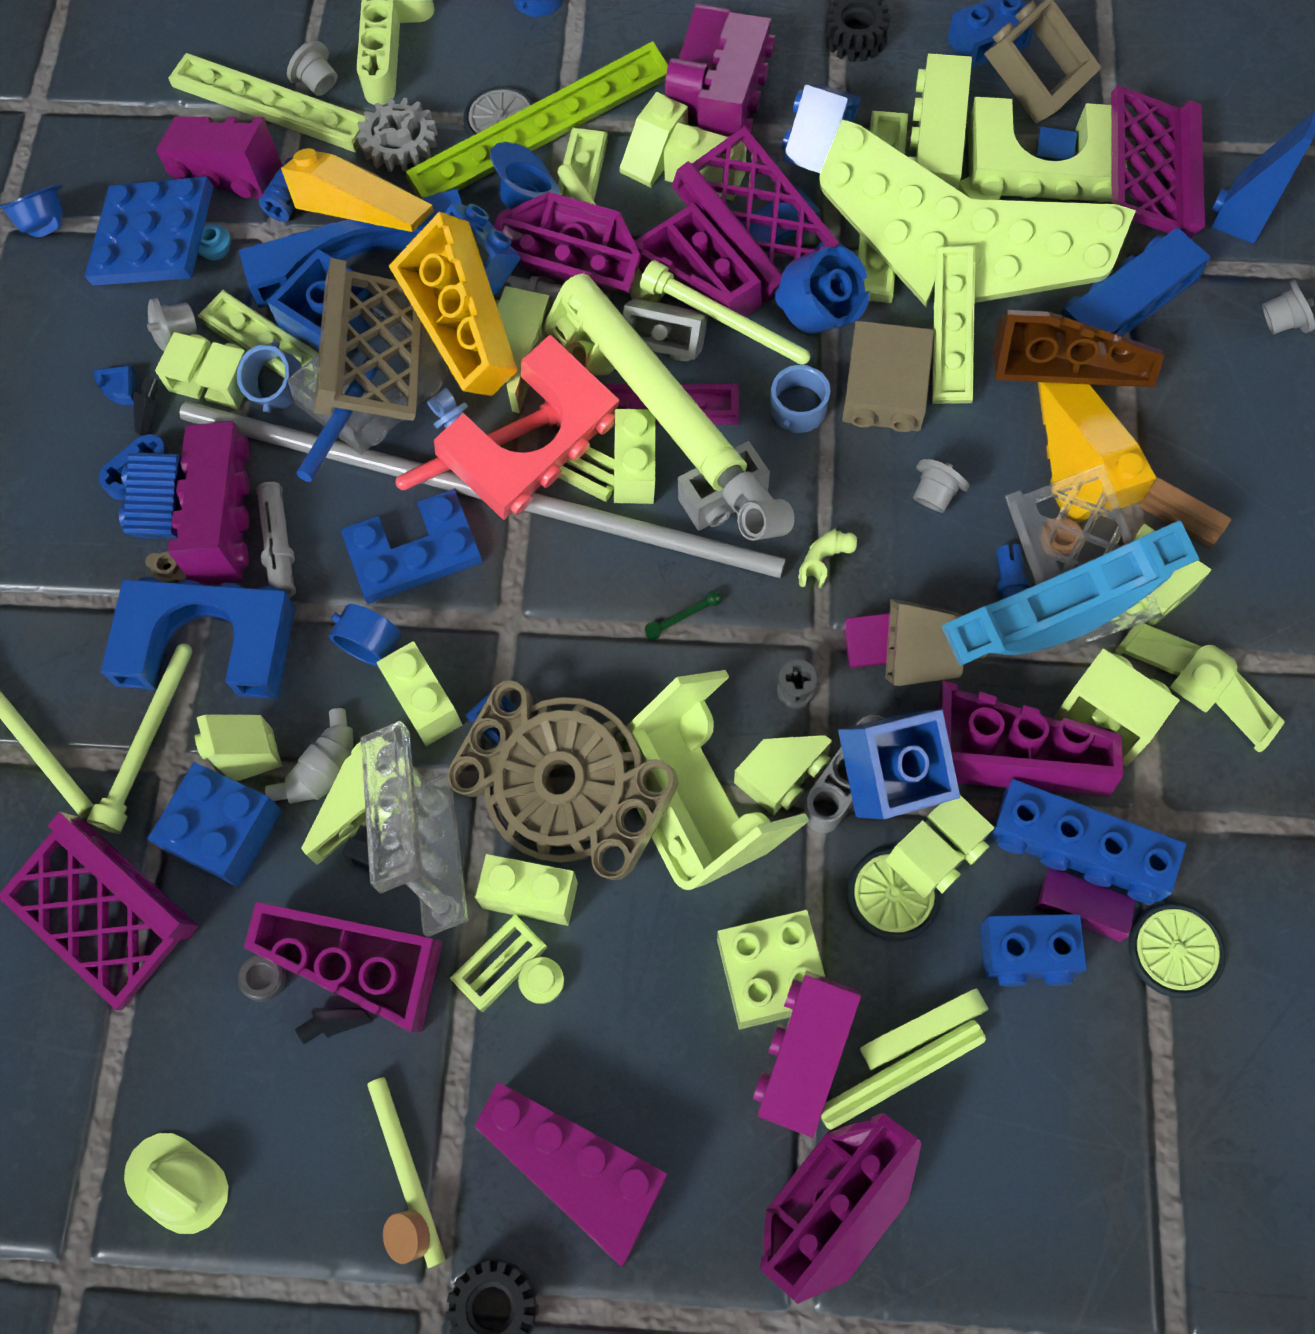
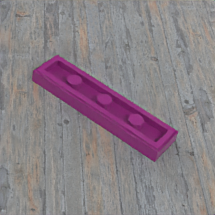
[603,384,739,425]

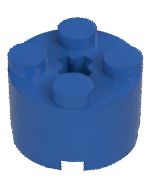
[775,246,869,336]

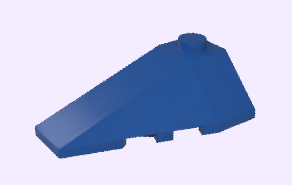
[1211,111,1315,244]

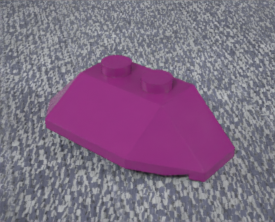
[494,192,642,294]
[760,1113,922,1304]

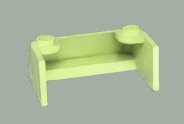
[616,670,809,890]

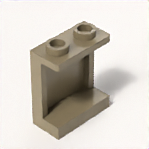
[842,321,934,432]

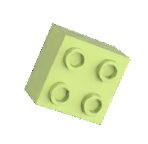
[1054,648,1180,767]
[717,910,825,1030]

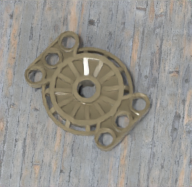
[447,680,678,880]

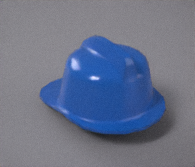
[490,142,561,209]
[0,184,64,238]

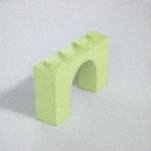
[967,97,1128,203]

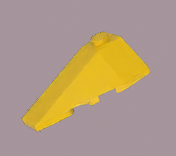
[281,148,434,232]
[1038,382,1156,523]

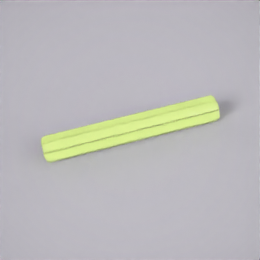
[821,1020,986,1130]

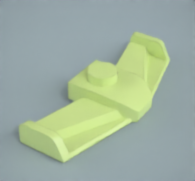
[1115,620,1285,752]

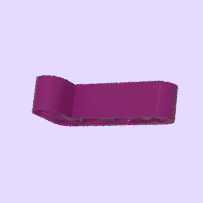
[665,3,732,124]

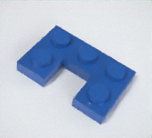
[340,489,483,604]

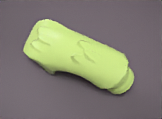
[798,528,857,588]

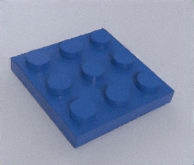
[84,177,214,286]

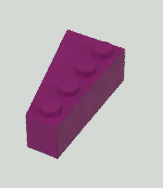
[935,680,1123,797]
[244,902,443,1032]

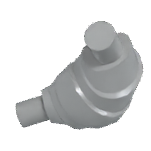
[265,708,353,804]

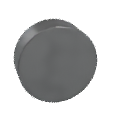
[238,955,287,1002]

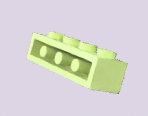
[909,53,972,190]

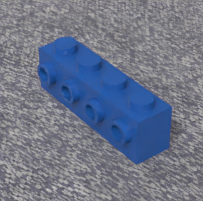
[988,779,1187,904]

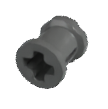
[777,659,817,710]

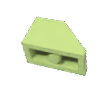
[620,92,688,188]

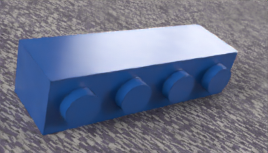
[1061,227,1211,337]

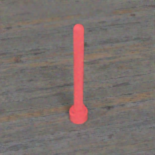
[396,400,560,490]

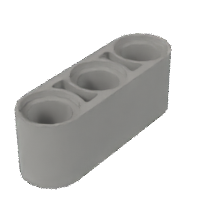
[804,715,884,833]

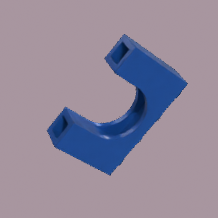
[100,577,296,699]

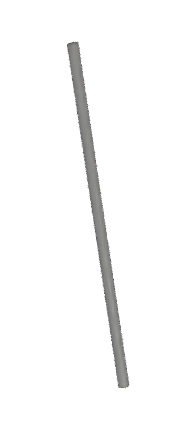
[180,401,786,579]

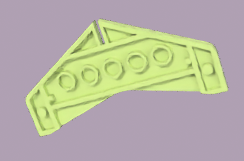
[820,119,1136,310]

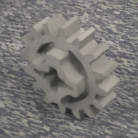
[357,98,438,172]

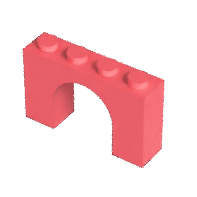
[434,335,619,520]

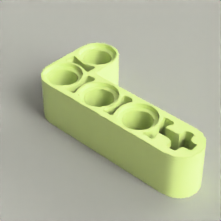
[357,0,435,105]

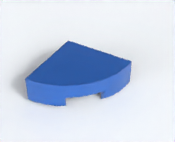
[93,365,136,405]

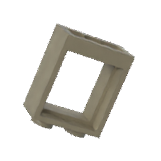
[984,0,1102,124]

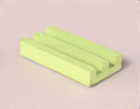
[555,431,614,502]
[450,914,547,1013]

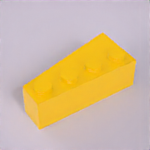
[389,212,518,396]

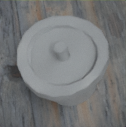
[287,41,338,96]
[1262,279,1315,335]
[147,298,197,351]
[913,459,970,513]

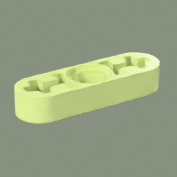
[860,988,989,1070]

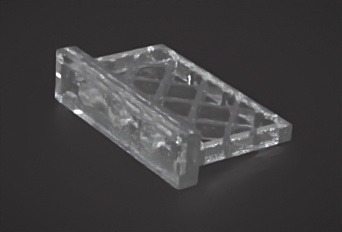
[1005,464,1162,655]

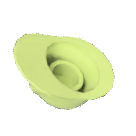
[124,1133,229,1234]

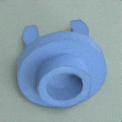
[427,388,468,429]

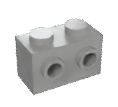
[623,298,708,361]
[678,441,770,531]

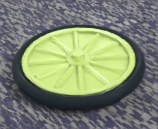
[847,848,941,941]
[1128,902,1226,999]

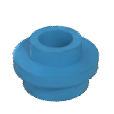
[198,224,231,261]

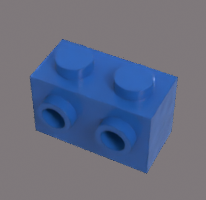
[947,0,1034,69]
[980,914,1087,987]

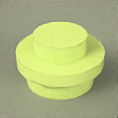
[518,957,564,1004]

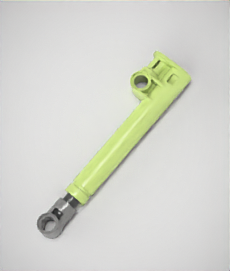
[544,273,795,541]

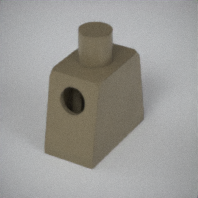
[885,599,987,686]

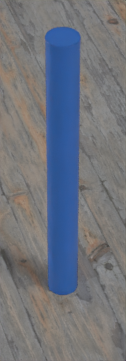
[297,350,381,482]

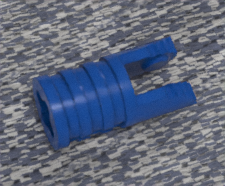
[259,158,295,222]

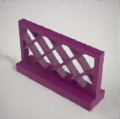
[1111,85,1205,239]
[672,126,839,303]
[0,812,199,1010]

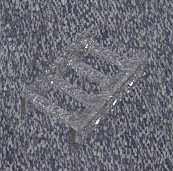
[361,721,468,937]

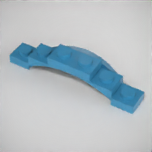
[941,520,1200,666]

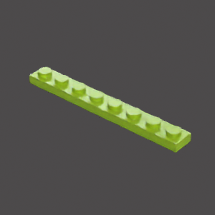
[406,41,668,199]

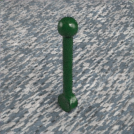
[645,590,722,640]

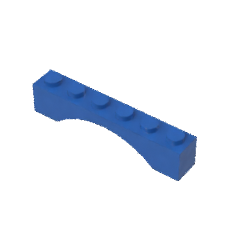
[239,189,462,308]

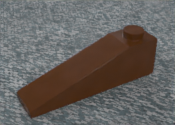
[992,310,1165,387]

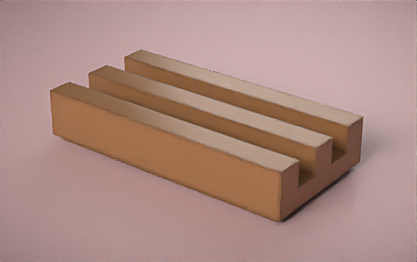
[1139,477,1232,548]

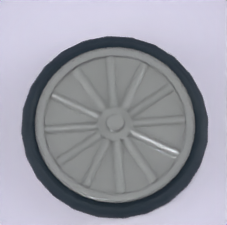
[463,86,534,137]

